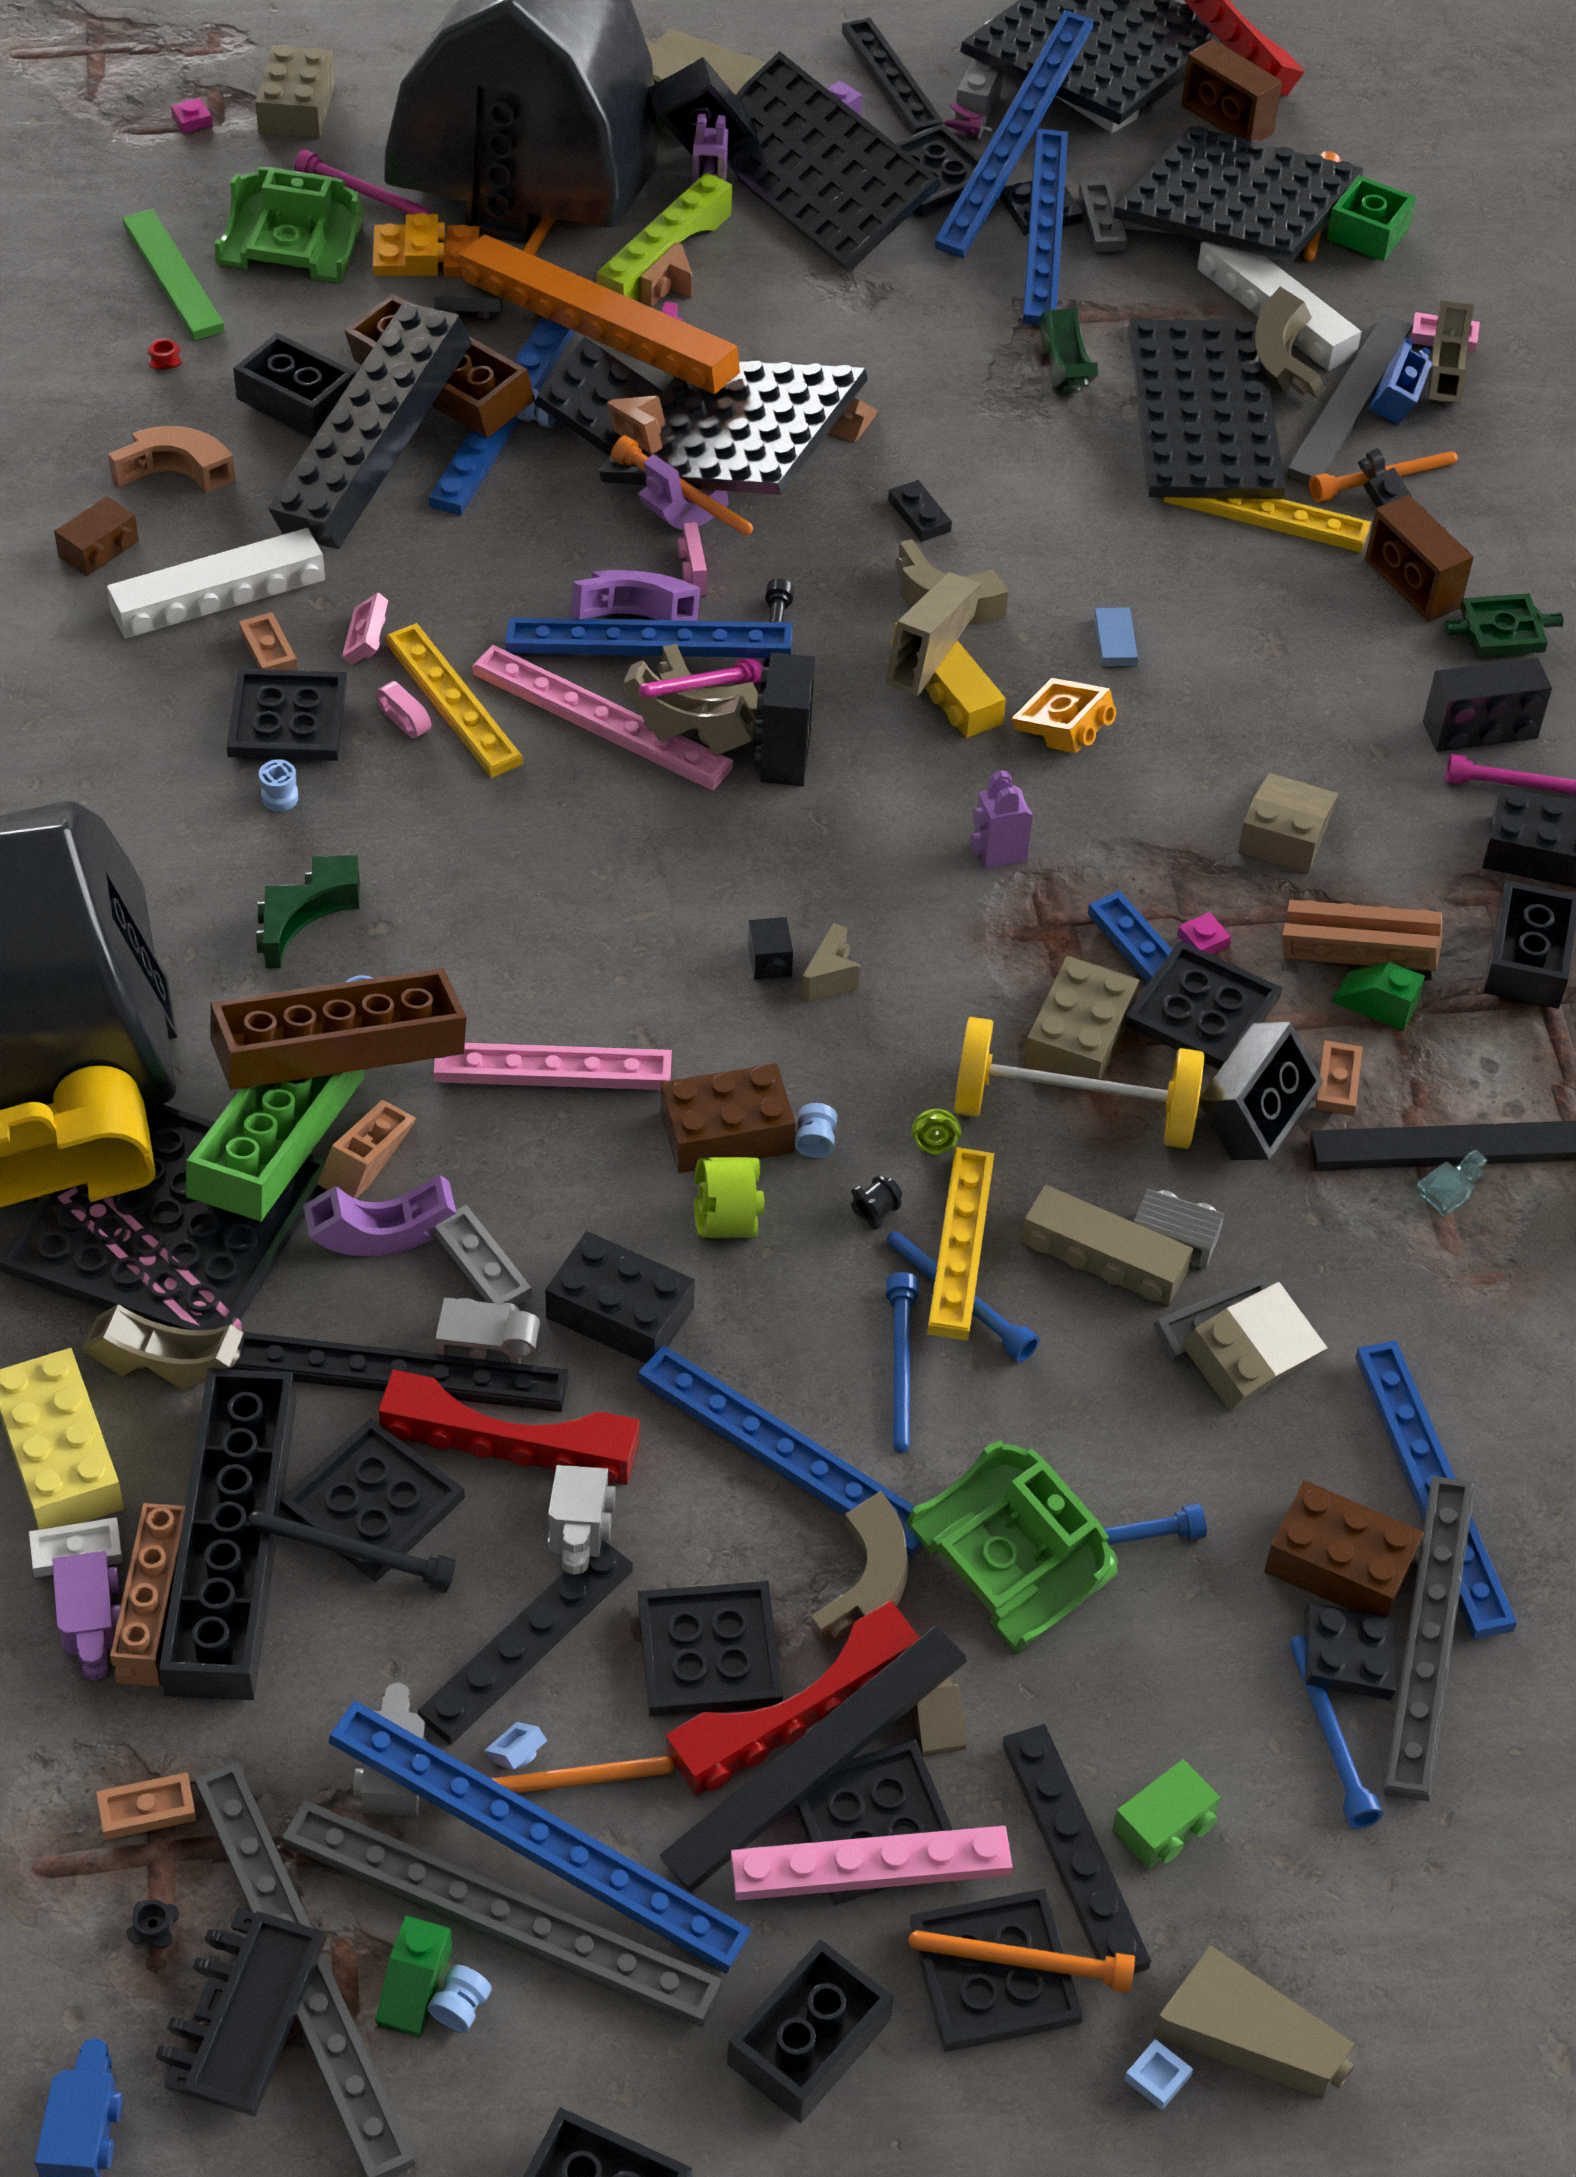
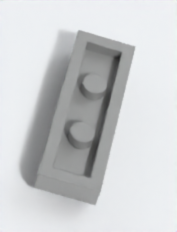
[432,1205,532,1306]

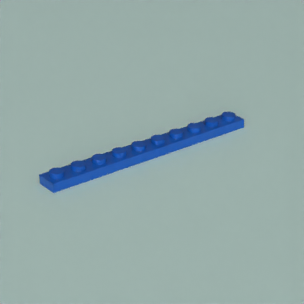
[935,10,1093,258]
[429,317,575,516]
[328,1700,752,1974]

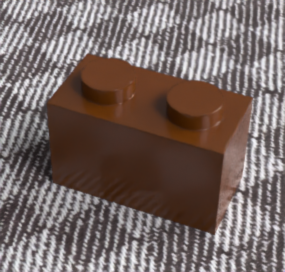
[54,496,139,576]

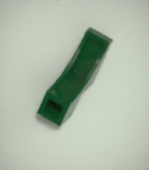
[1039,308,1099,394]
[256,855,360,968]

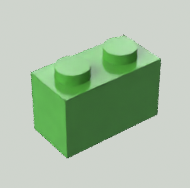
[1112,1759,1221,1870]

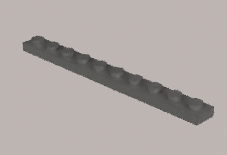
[194,1761,415,2177]
[283,1800,722,2027]

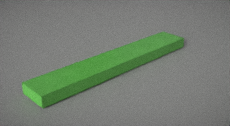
[122,209,225,341]

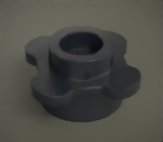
[127,1900,179,1949]

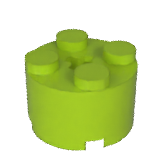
[694,1157,765,1239]

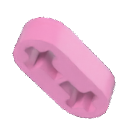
[376,681,432,739]

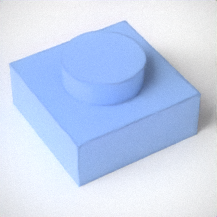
[484,1722,547,1770]
[1124,2039,1193,2110]

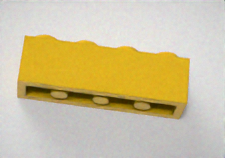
[891,622,1006,739]

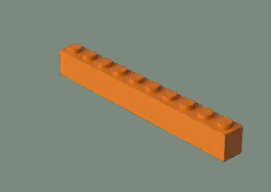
[459,234,740,394]

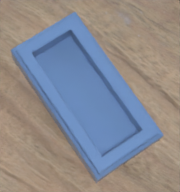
[1094,608,1138,667]

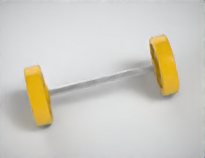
[954,1017,1204,1149]

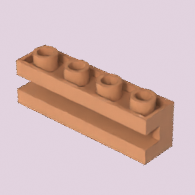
[1282,900,1443,972]
[110,1503,186,1687]

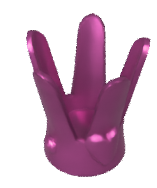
[944,103,992,139]

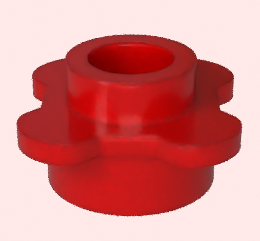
[147,339,182,370]

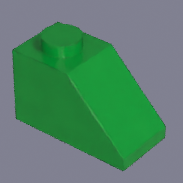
[1332,962,1425,1031]
[375,1915,453,2037]

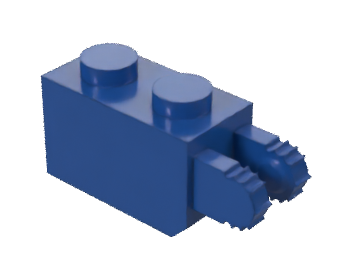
[1370,337,1432,425]
[34,2037,123,2177]

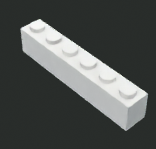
[1197,241,1362,371]
[107,528,325,639]

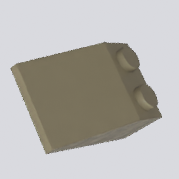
[1238,773,1339,873]
[1182,1282,1328,1412]

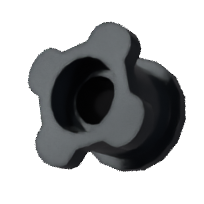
[851,1175,902,1230]

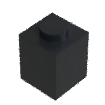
[748,917,793,980]

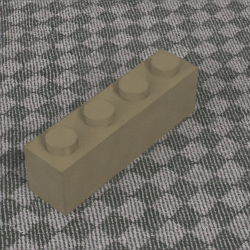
[1021,1185,1193,1307]

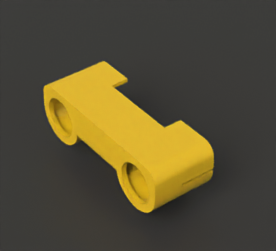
[0,1066,156,1207]

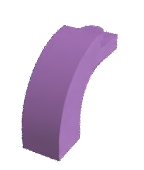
[639,454,729,530]
[571,570,700,621]
[303,1175,456,1256]

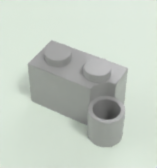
[435,1298,540,1364]

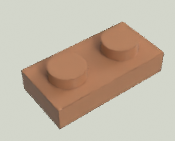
[239,612,298,670]
[1315,1040,1363,1116]
[96,1772,197,1840]

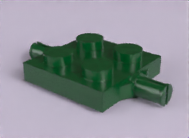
[1444,593,1564,657]

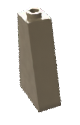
[655,28,766,95]
[885,572,981,696]
[1154,1945,1355,2099]

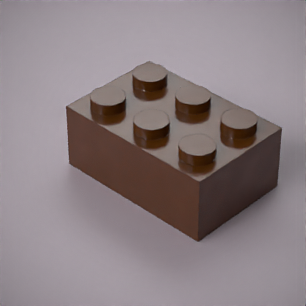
[1181,39,1282,141]
[1365,494,1474,623]
[660,1063,796,1173]
[1264,1480,1424,1617]

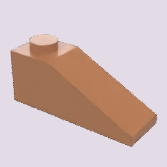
[317,1100,416,1199]

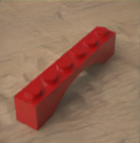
[1184,0,1305,96]
[379,1370,640,1484]
[666,1600,920,1796]

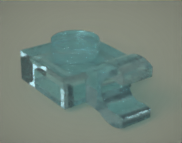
[1416,1150,1487,1216]

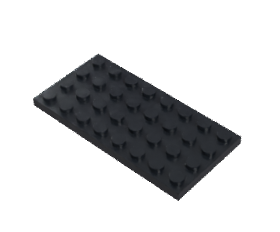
[1128,318,1286,499]

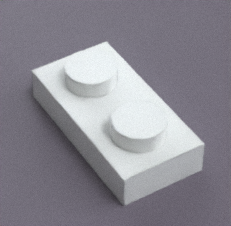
[29,1517,123,1578]

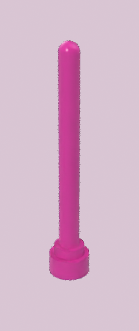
[294,149,431,214]
[639,658,763,698]
[1446,754,1576,795]

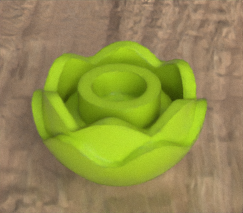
[911,1109,962,1155]

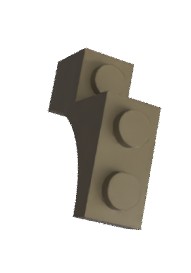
[623,660,757,756]
[82,1304,243,1391]

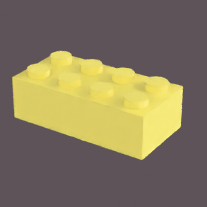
[0,1348,124,1530]

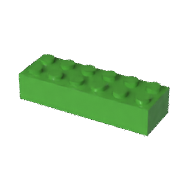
[186,1070,365,1222]

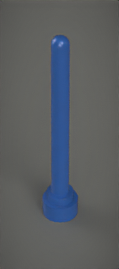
[887,1231,1040,1363]
[886,1272,919,1453]
[1104,1503,1207,1545]
[1290,1635,1383,1829]

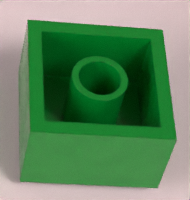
[1326,175,1416,261]

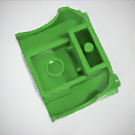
[214,167,366,284]
[905,1440,1118,1655]

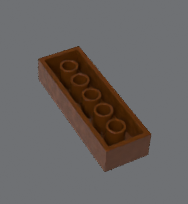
[344,293,535,438]
[210,968,467,1090]

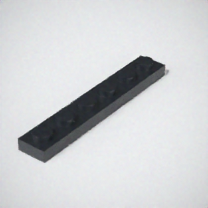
[842,17,944,135]
[418,1539,633,1745]
[1002,1724,1152,1974]

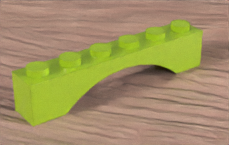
[597,173,732,302]

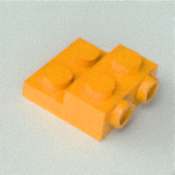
[373,213,445,276]
[1012,678,1116,753]

